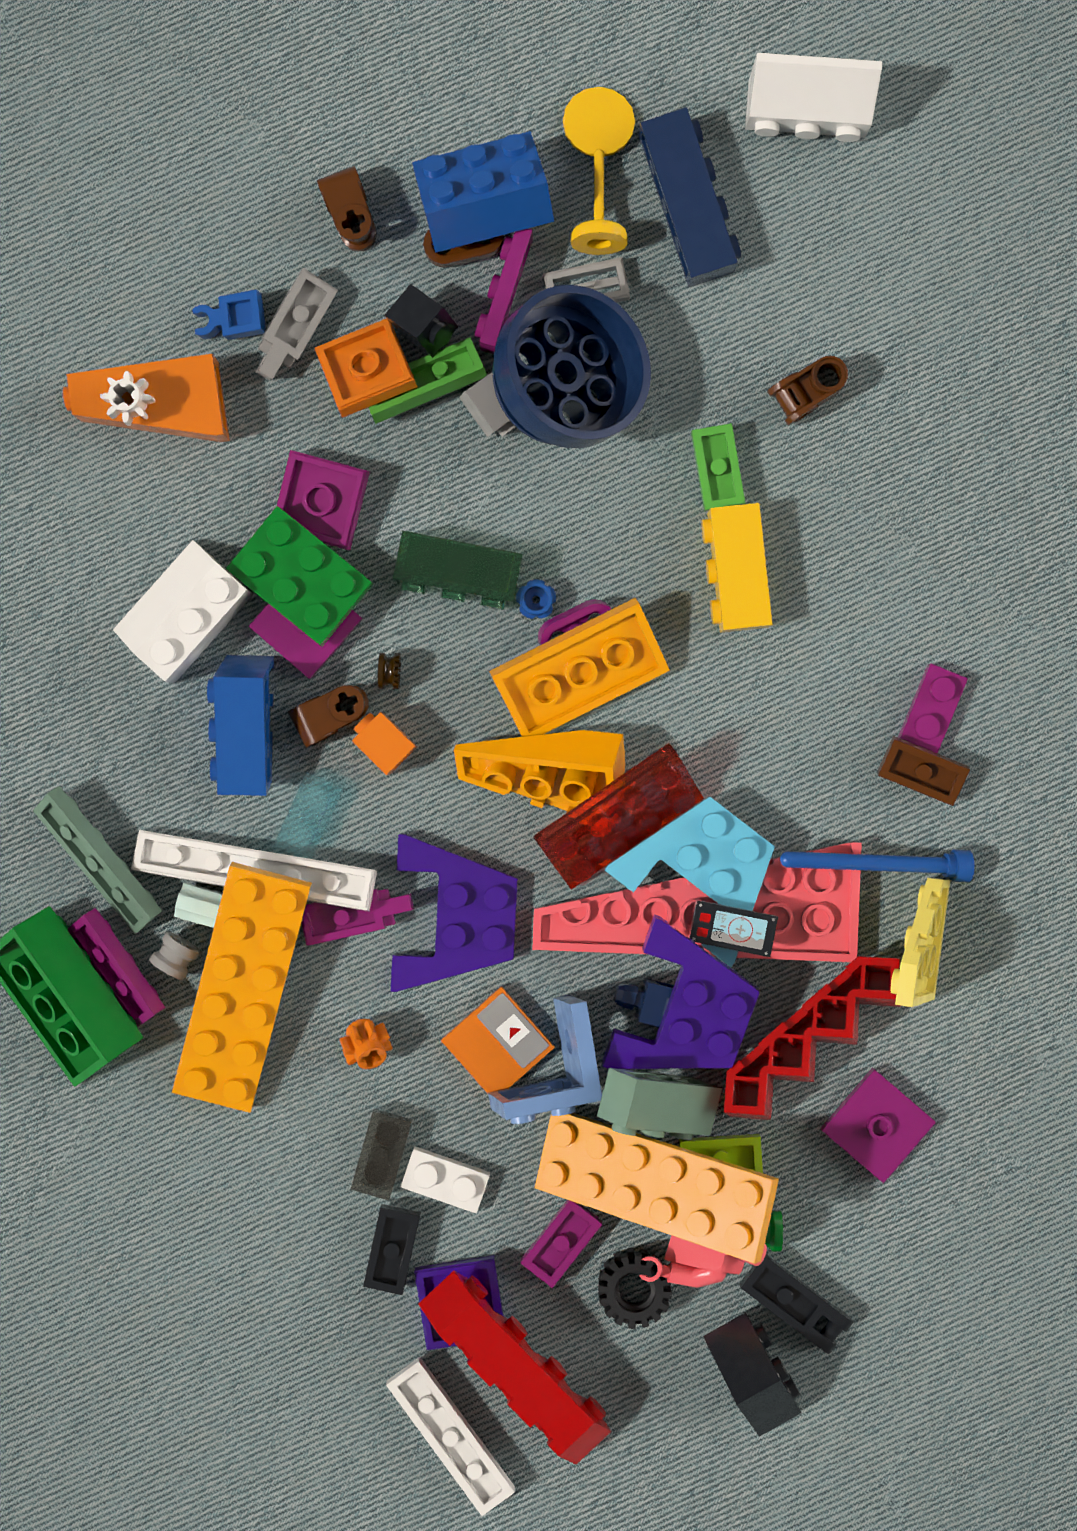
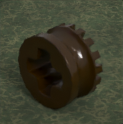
[378,652,401,689]

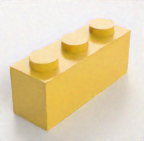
[701,503,773,633]

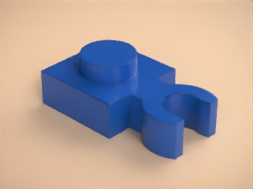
[192,290,266,340]

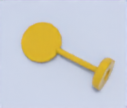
[563,87,635,255]

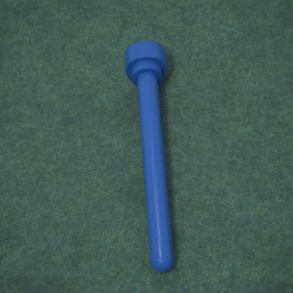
[780,850,975,882]

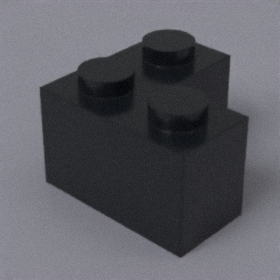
[703,1312,802,1437]

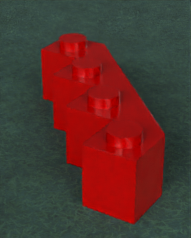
[724,956,901,1120]
[418,1270,612,1465]

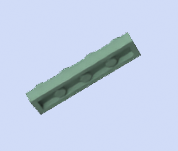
[33,786,162,935]

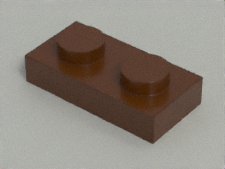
[877,736,970,806]

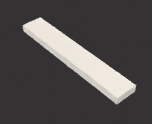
[131,830,377,912]

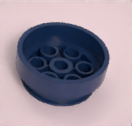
[493,285,651,448]

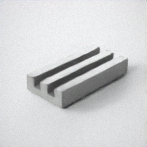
[543,257,630,303]

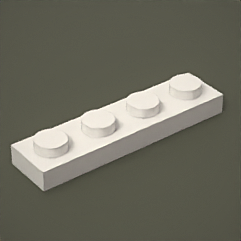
[386,1357,515,1516]

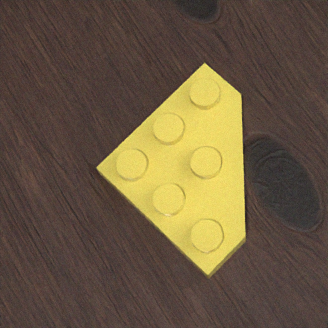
[891,878,950,1007]

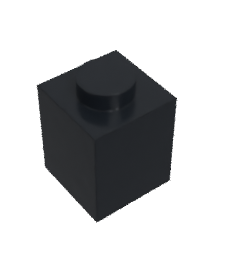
[385,284,458,358]

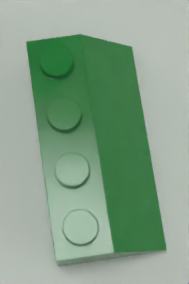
[0,905,144,1087]

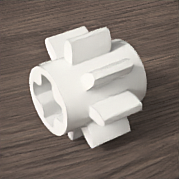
[100,371,156,426]

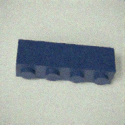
[638,107,741,288]

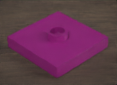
[277,450,370,550]
[249,604,363,680]
[820,1067,936,1184]

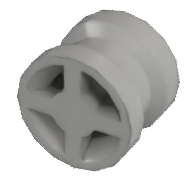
[149,931,201,980]

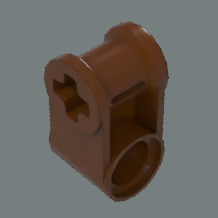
[317,165,377,252]
[767,356,848,426]
[288,685,369,748]

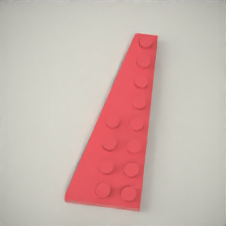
[532,842,862,962]

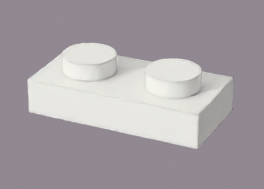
[400,1146,490,1214]

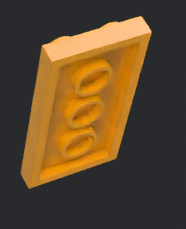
[489,598,670,737]

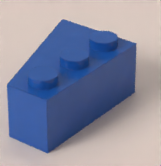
[207,655,275,796]

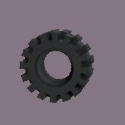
[598,1248,672,1329]

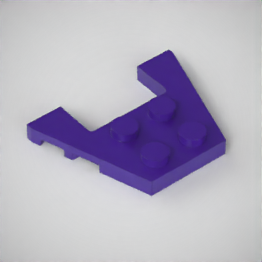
[390,834,518,992]
[602,914,760,1069]

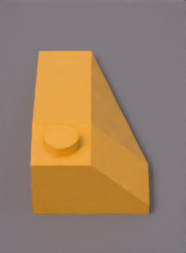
[454,730,626,826]

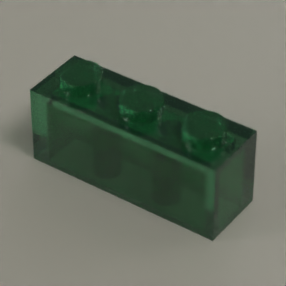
[393,530,523,610]

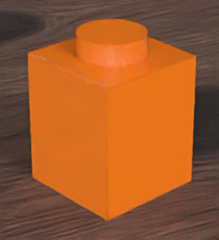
[352,712,418,775]

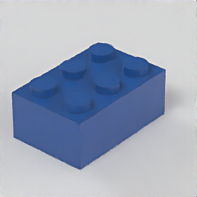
[412,131,555,253]

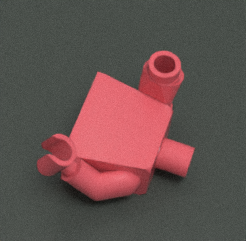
[639,1235,767,1288]

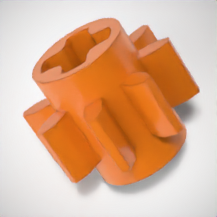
[339,1019,393,1069]

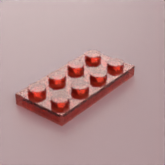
[533,743,704,890]

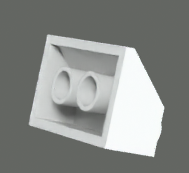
[745,53,882,142]
[113,540,254,684]

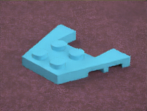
[604,796,775,967]

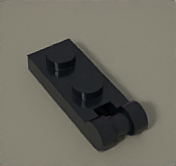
[739,1254,854,1354]

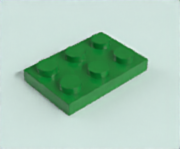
[226,506,373,647]

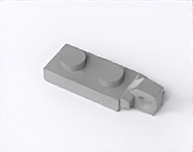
[255,268,338,381]

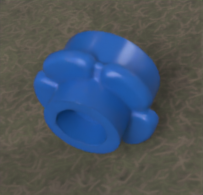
[516,579,556,619]

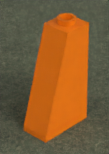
[63,354,230,442]

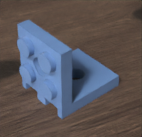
[488,995,602,1124]

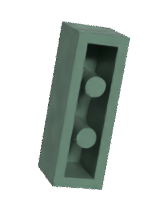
[597,1068,722,1140]

